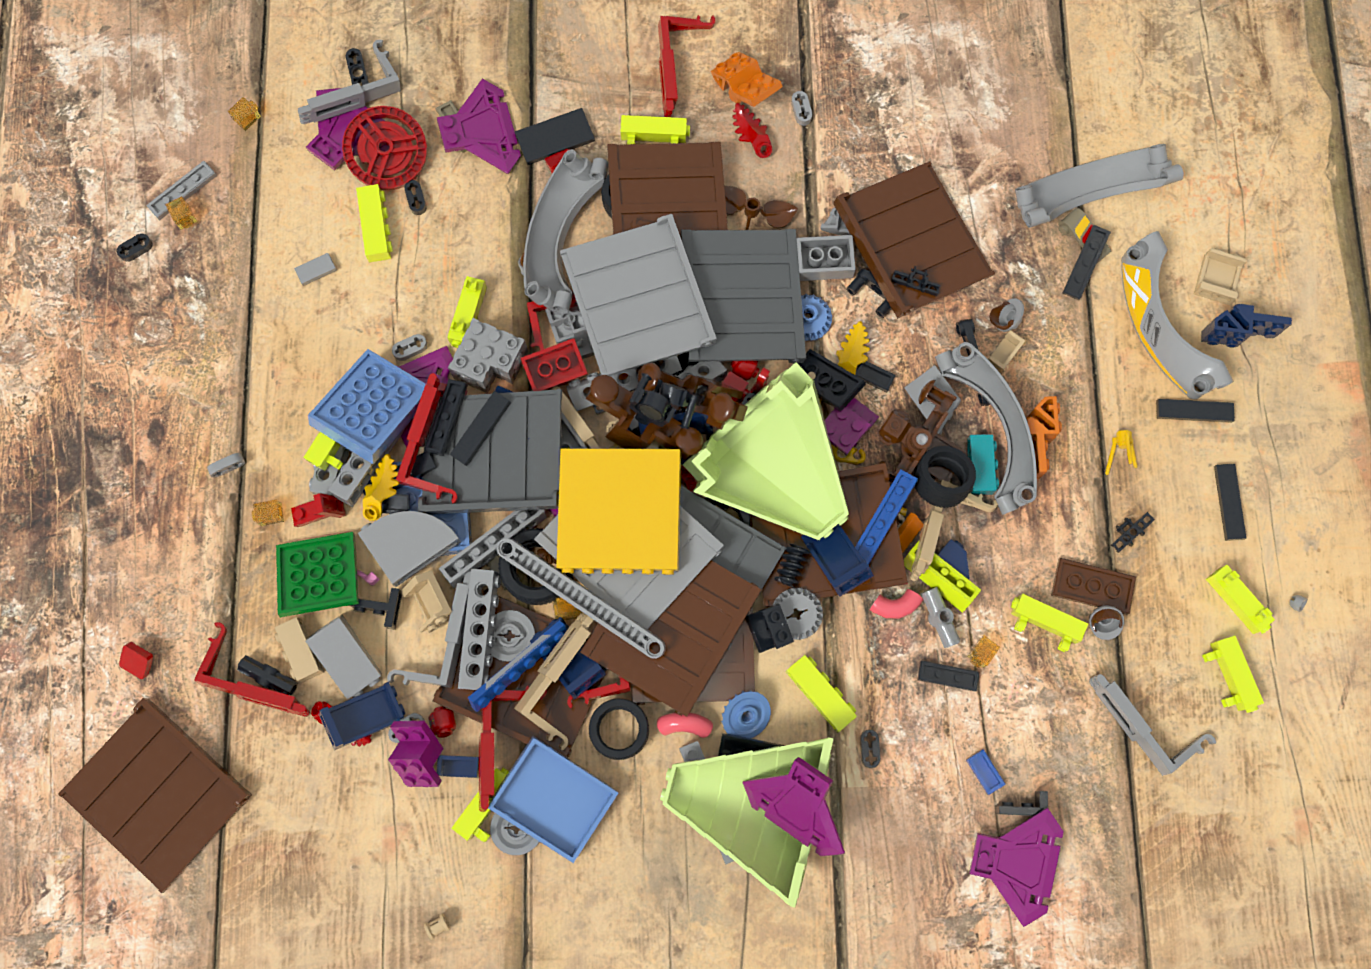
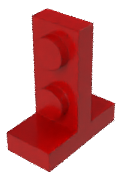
[291,493,346,527]

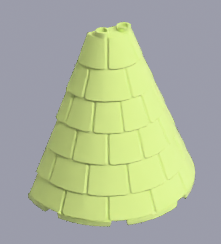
[660,737,833,907]

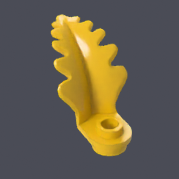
[836,321,870,375]
[363,454,399,521]

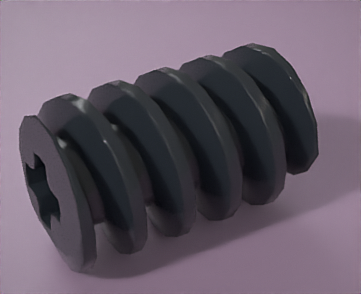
[774,544,810,588]

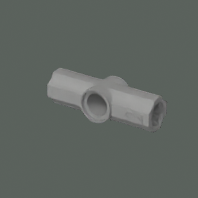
[921,587,960,648]

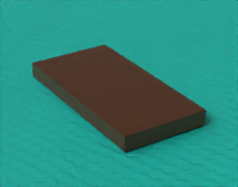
[1051,558,1136,615]

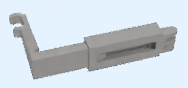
[298,40,401,124]
[387,571,471,688]
[1089,674,1216,776]

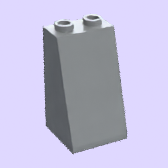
[305,614,382,699]

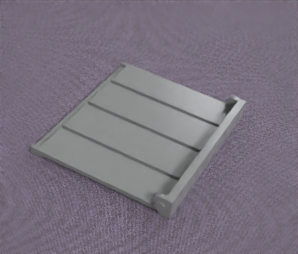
[560,214,717,376]
[534,506,724,630]

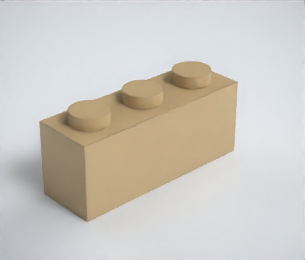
[274,617,324,683]

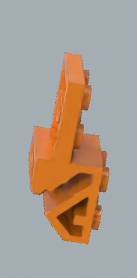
[711,52,783,107]
[1026,396,1062,481]

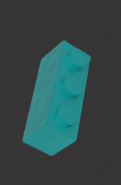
[967,435,999,495]

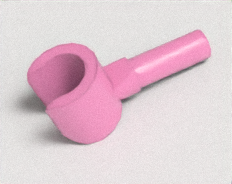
[357,569,379,586]

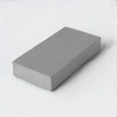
[294,253,337,286]

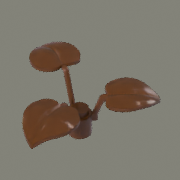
[724,185,798,230]

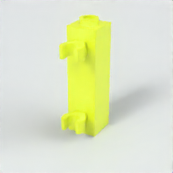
[620,115,690,144]
[447,276,487,348]
[303,432,343,471]
[1206,565,1275,634]
[1011,594,1088,652]
[1202,635,1264,713]
[451,767,509,842]

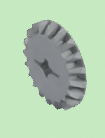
[773,588,823,640]
[490,610,535,662]
[490,813,539,855]

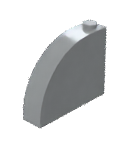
[358,511,461,587]

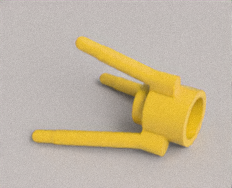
[1105,430,1137,475]

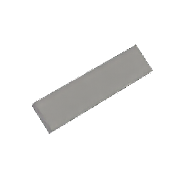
[146,161,217,221]

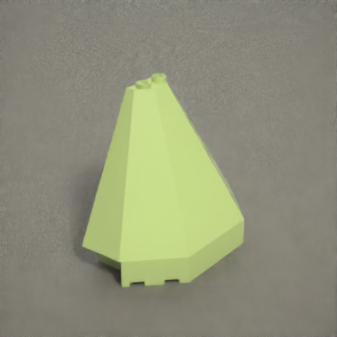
[683,362,849,540]

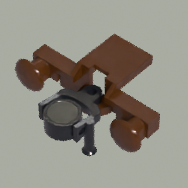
[638,363,748,430]
[586,373,703,460]

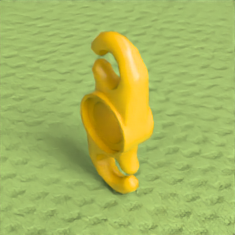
[831,444,866,464]

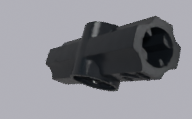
[237,655,298,696]

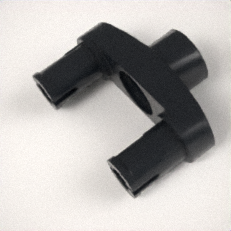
[846,269,892,318]

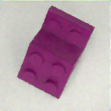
[825,398,879,456]
[388,721,444,787]

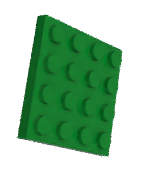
[276,532,359,618]

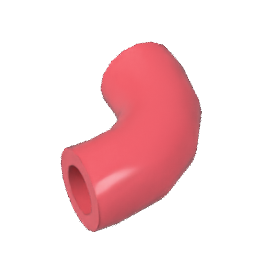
[870,589,923,619]
[657,712,713,738]

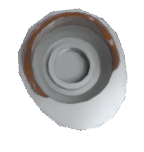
[989,298,1024,332]
[1089,605,1124,640]

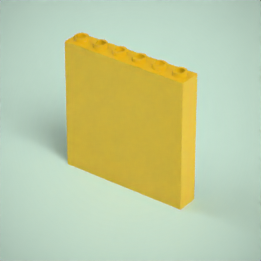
[556,449,681,575]

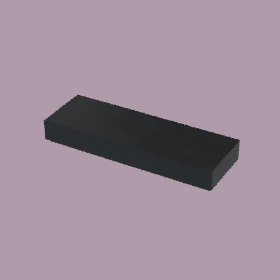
[917,661,980,692]

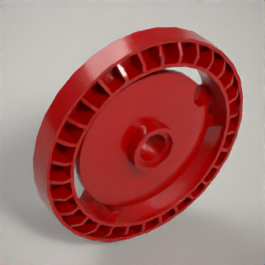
[342,106,427,190]

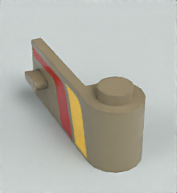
[1058,208,1111,263]

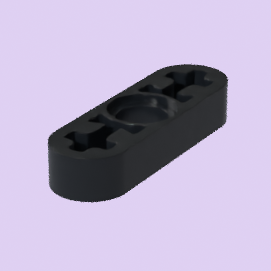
[345,48,369,85]

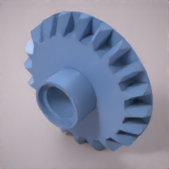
[801,294,832,341]
[721,690,771,738]

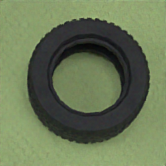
[498,528,574,605]

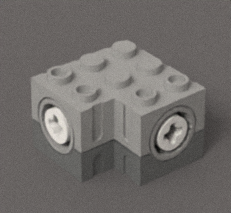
[448,318,529,393]

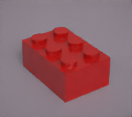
[521,338,588,391]

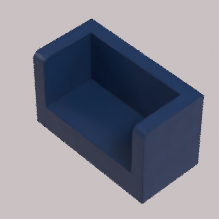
[437,755,479,778]

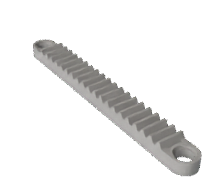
[497,538,666,658]

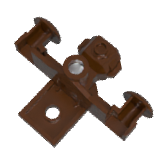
[876,380,967,486]

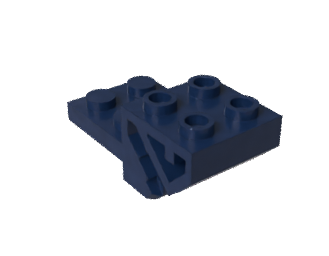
[1201,304,1292,348]

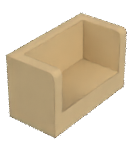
[988,330,1025,374]

